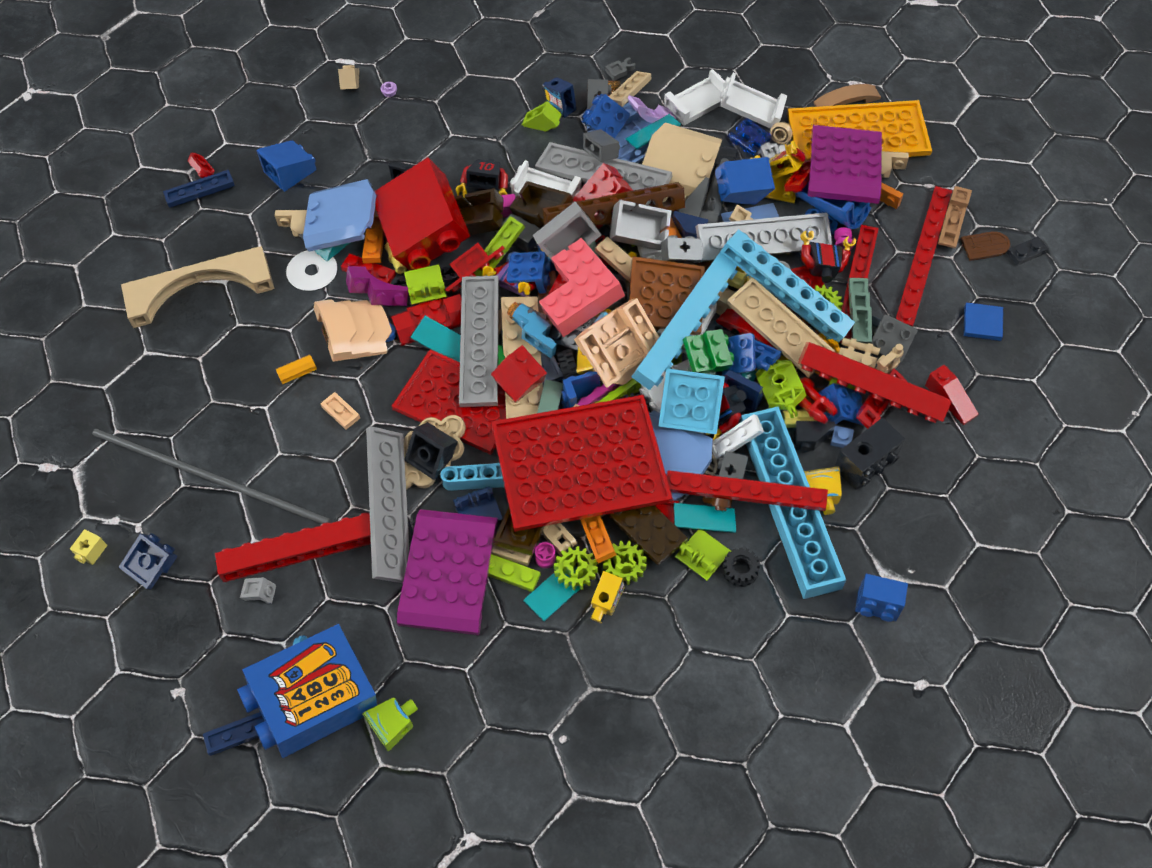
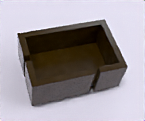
[510,181,574,228]
[454,188,504,235]

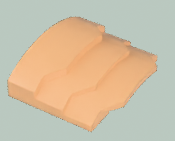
[574,298,659,388]
[314,299,392,362]

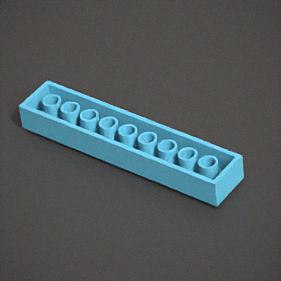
[740,407,846,599]

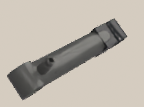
[700,146,738,223]

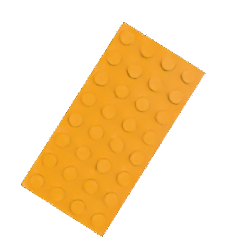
[787,100,932,160]

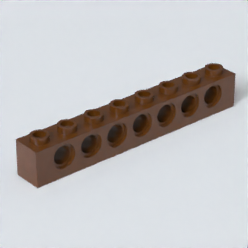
[542,182,685,226]

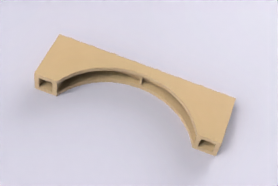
[121,246,274,328]

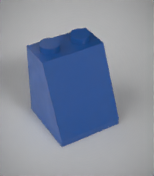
[256,140,316,192]
[715,157,775,205]

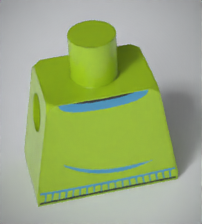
[362,698,418,751]

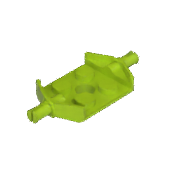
[756,360,806,418]

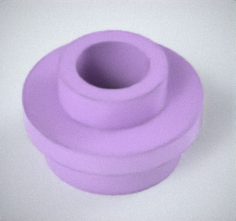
[381,82,397,97]

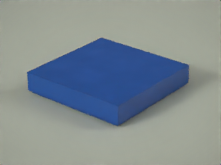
[964,302,1003,341]

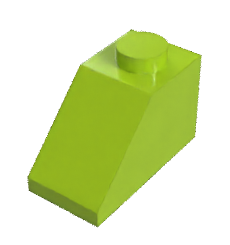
[522,101,562,132]

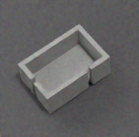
[609,200,671,250]
[533,201,601,262]

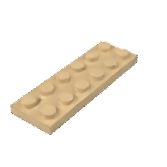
[726,277,835,378]

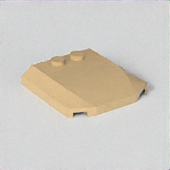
[642,123,722,198]

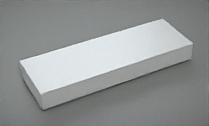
[712,414,764,461]

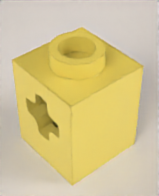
[70,529,107,565]

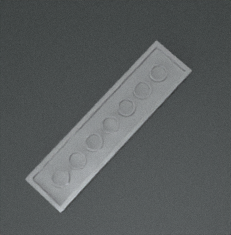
[535,142,673,190]
[695,213,832,262]
[459,275,499,407]
[366,426,409,583]

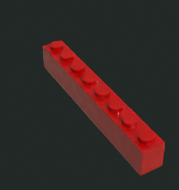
[798,342,952,423]
[215,513,371,583]

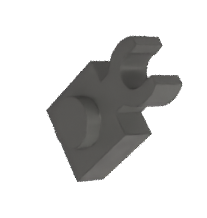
[605,57,635,81]

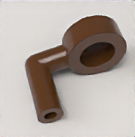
[703,496,732,511]

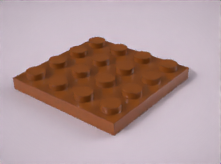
[628,256,705,335]

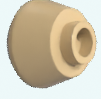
[770,122,792,144]

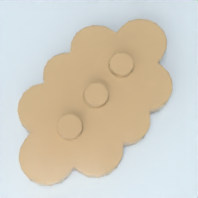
[404,415,466,490]

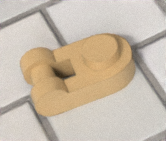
[543,523,577,556]

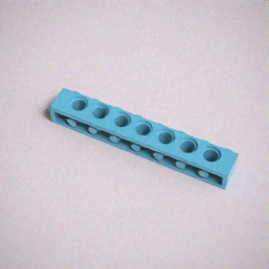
[721,229,855,343]

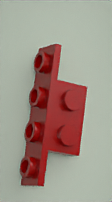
[445,243,505,293]

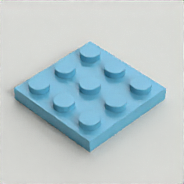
[658,368,725,434]

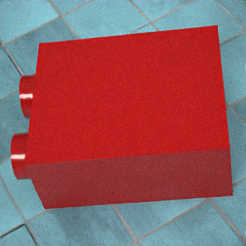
[375,157,471,271]

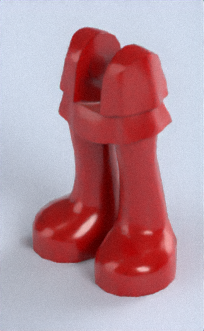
[798,377,838,424]

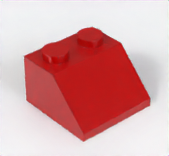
[491,345,547,403]

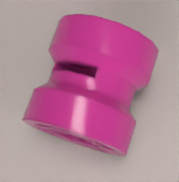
[834,228,853,251]
[535,542,556,568]

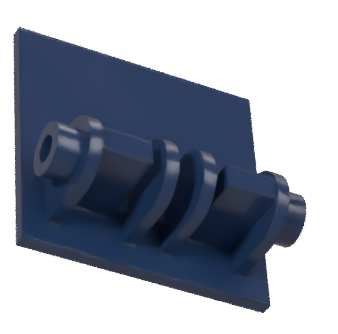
[453,487,503,522]

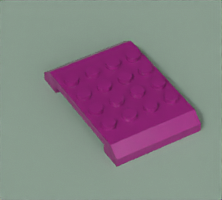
[808,125,882,204]
[397,509,498,635]

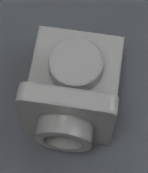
[757,143,780,160]
[240,577,276,604]

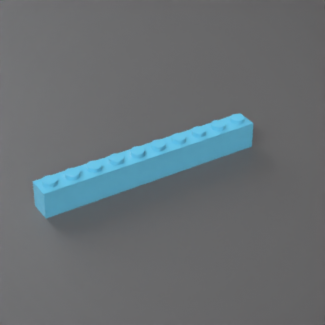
[631,238,746,390]

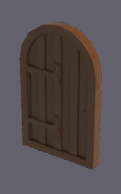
[960,231,1010,261]

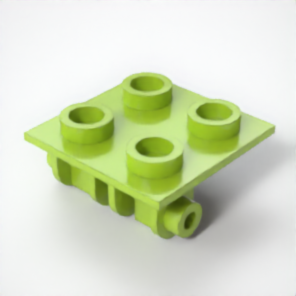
[404,264,447,305]
[675,530,732,581]

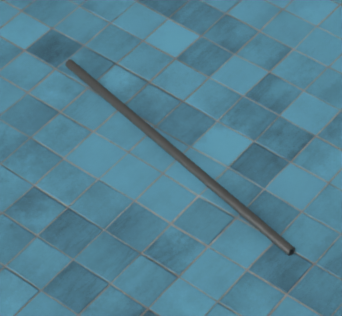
[93,429,331,524]

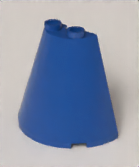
[796,182,871,229]

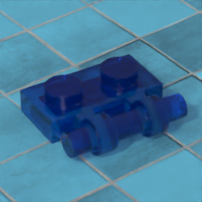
[727,118,772,155]

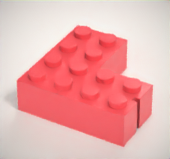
[539,238,625,337]

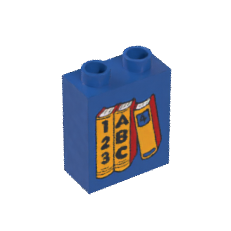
[237,624,377,758]

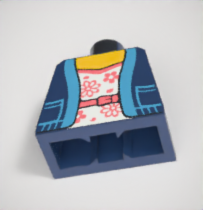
[542,77,577,118]

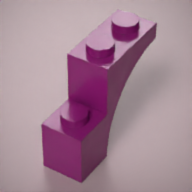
[346,266,409,306]

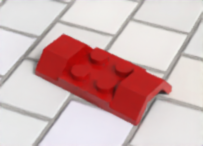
[390,294,462,346]

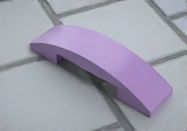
[628,95,677,123]

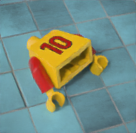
[750,141,806,179]

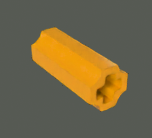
[276,354,317,384]

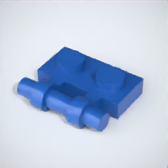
[755,340,782,371]

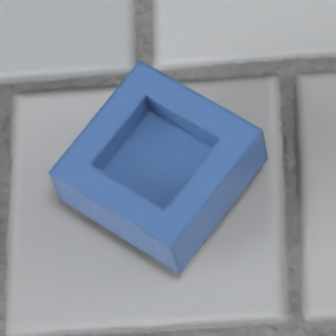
[830,425,854,448]

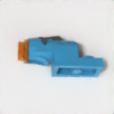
[507,302,557,358]

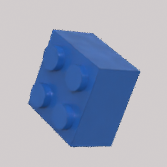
[855,574,908,622]

